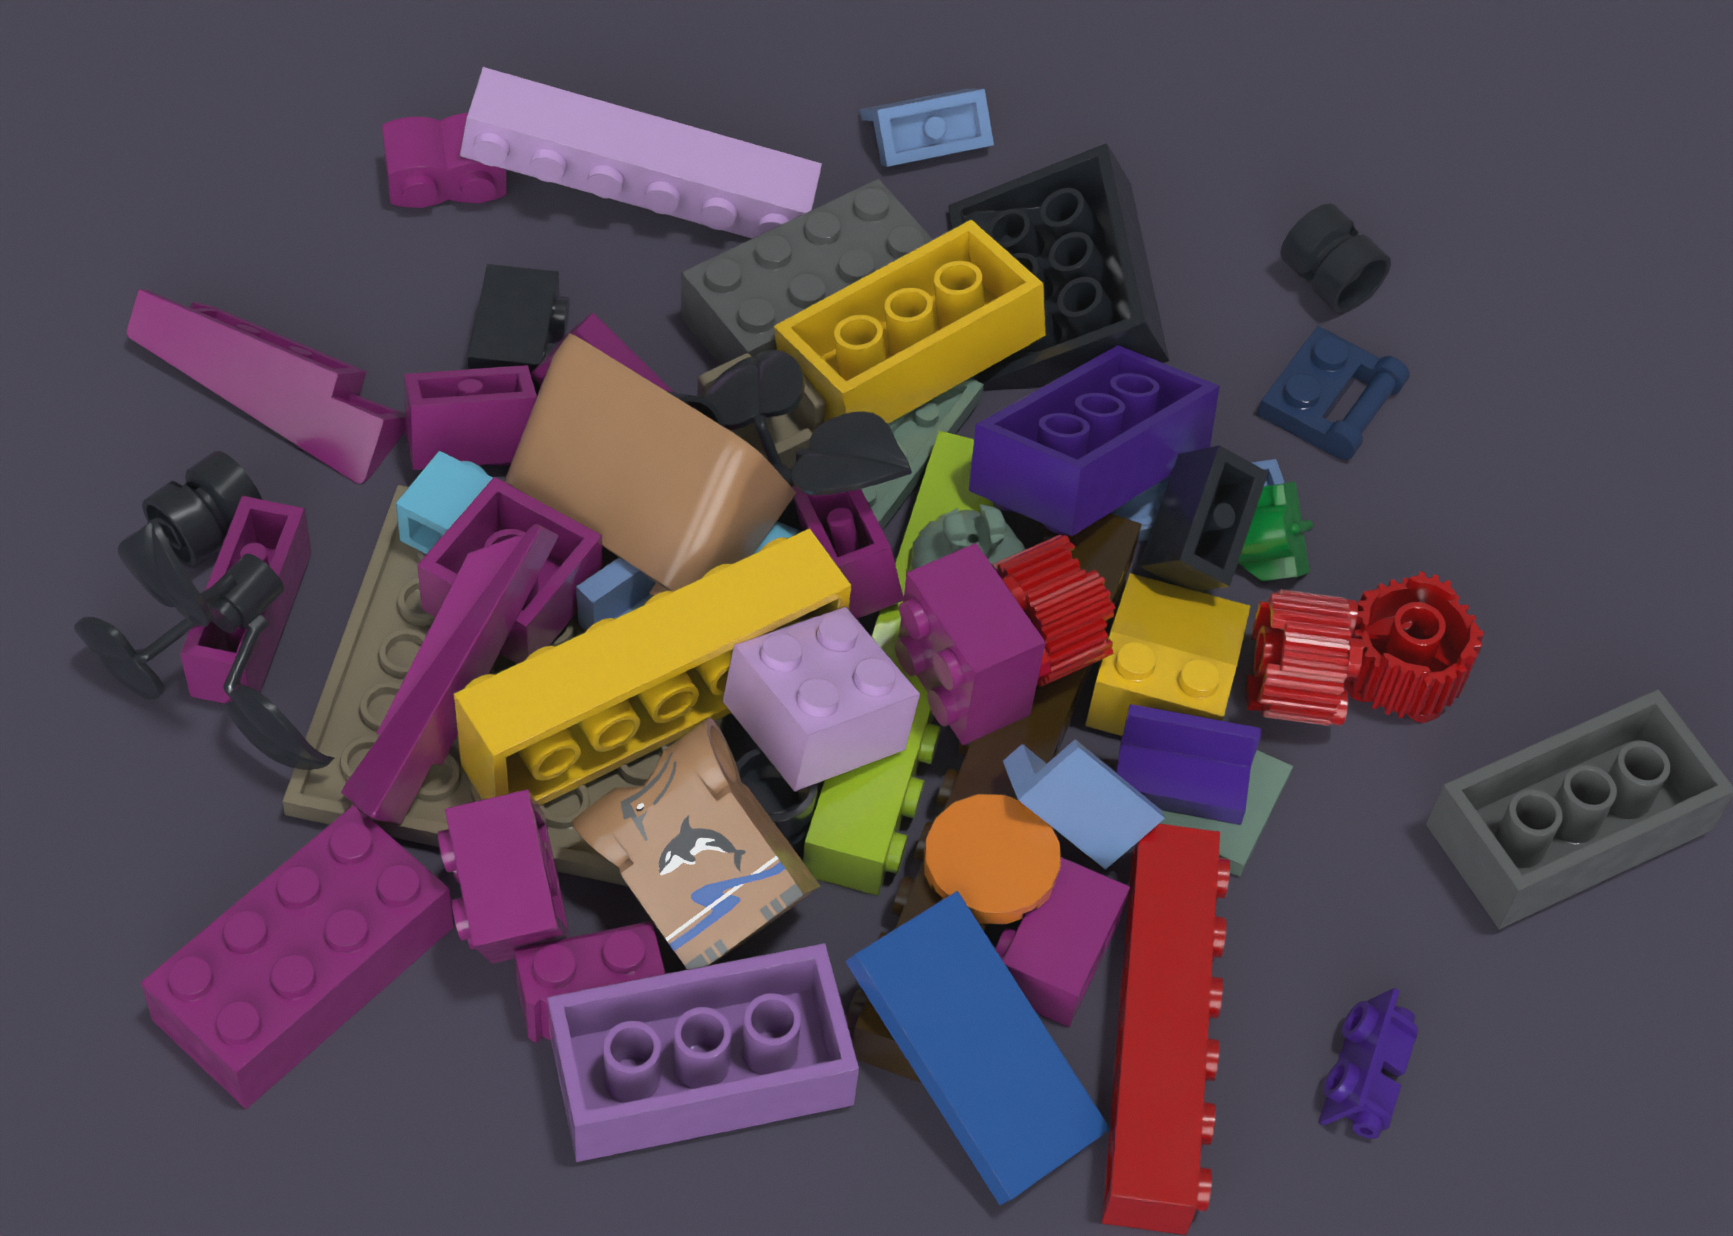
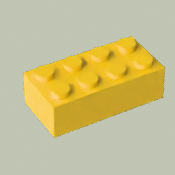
[774,220,1046,424]

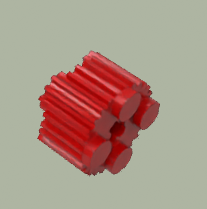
[991,534,1115,687]
[1344,571,1484,723]
[1245,589,1363,726]

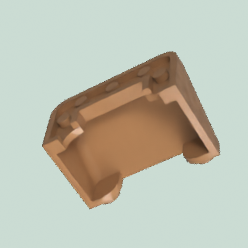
[504,333,796,597]

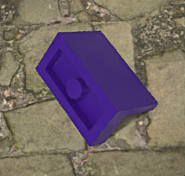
[1115,704,1261,825]

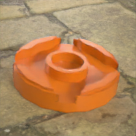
[924,794,1061,924]

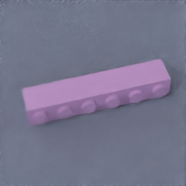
[460,67,822,239]

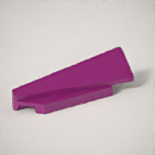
[127,289,406,484]
[341,524,559,824]

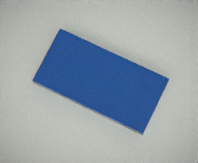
[845,891,1111,1205]

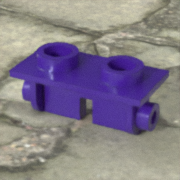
[1318,988,1419,1139]

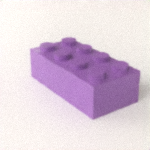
[547,943,859,1162]

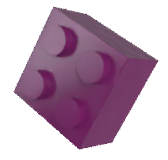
[417,477,603,664]
[895,543,1045,745]
[438,789,571,964]

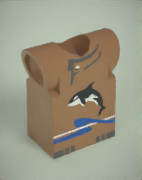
[571,717,821,970]

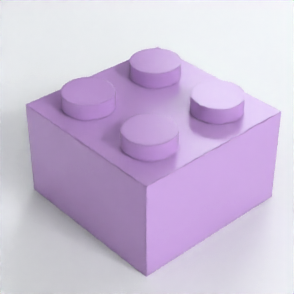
[723,607,920,791]

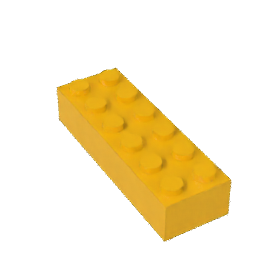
[454,528,851,806]

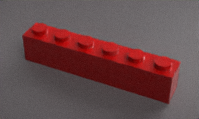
[1101,823,1230,1235]

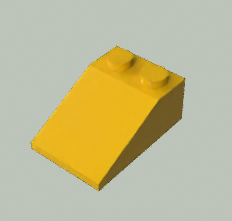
[1085,573,1251,736]

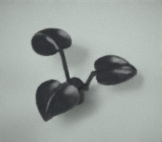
[705,350,912,532]
[74,518,335,770]

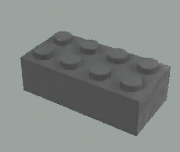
[681,179,933,365]
[1426,689,1733,929]

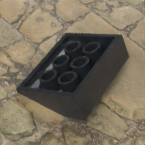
[948,143,1169,390]

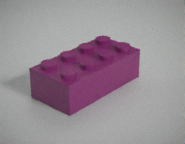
[140,805,454,1109]

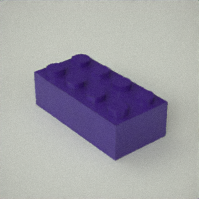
[968,345,1220,536]

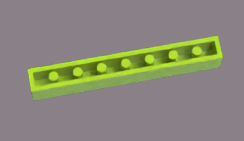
[803,430,1006,896]

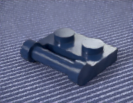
[1257,325,1410,459]

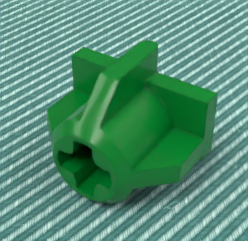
[1238,481,1313,581]

